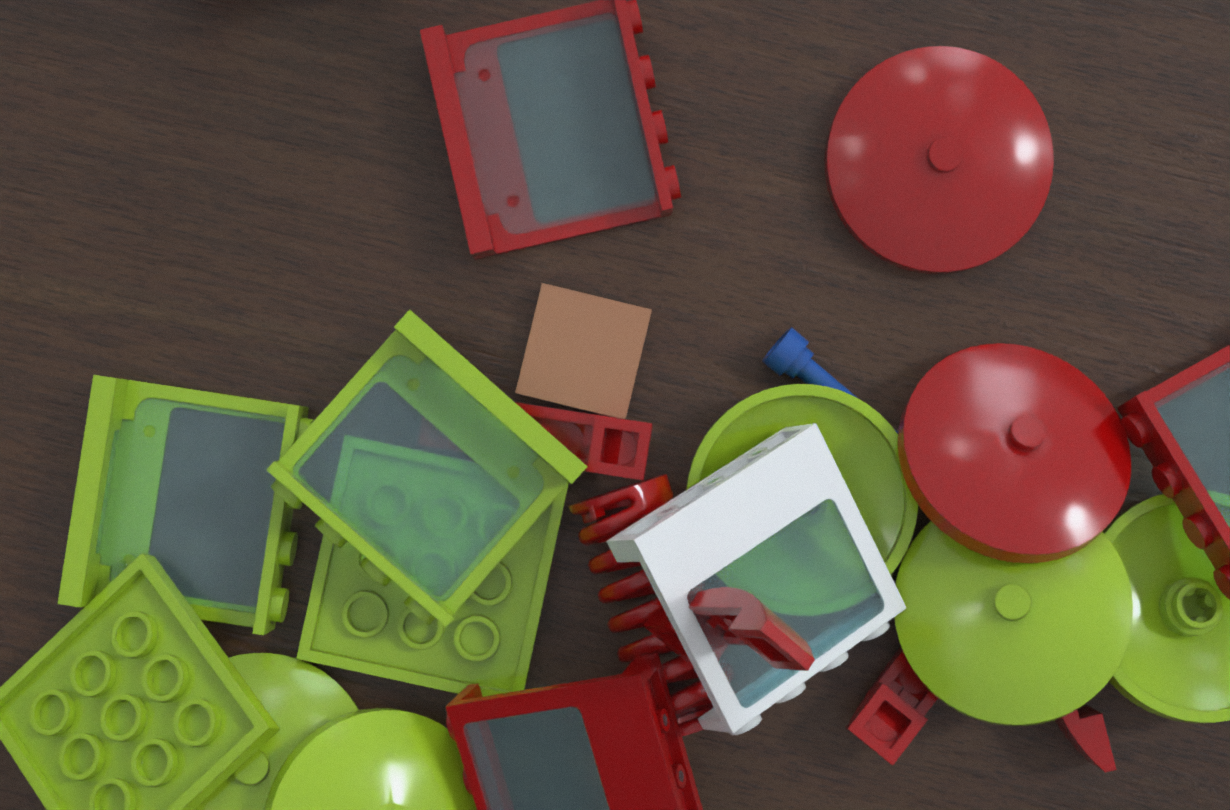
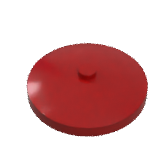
[824,46,1054,274]
[898,343,1131,563]

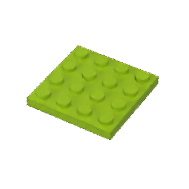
[296,435,569,697]
[0,553,280,810]

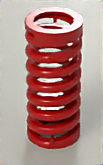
[569,474,735,737]

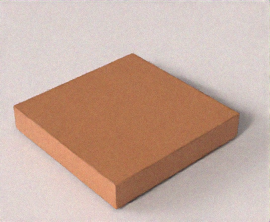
[515,283,652,419]

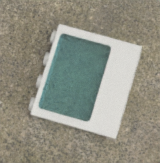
[606,423,907,735]

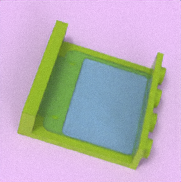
[266,310,588,627]
[58,375,314,635]

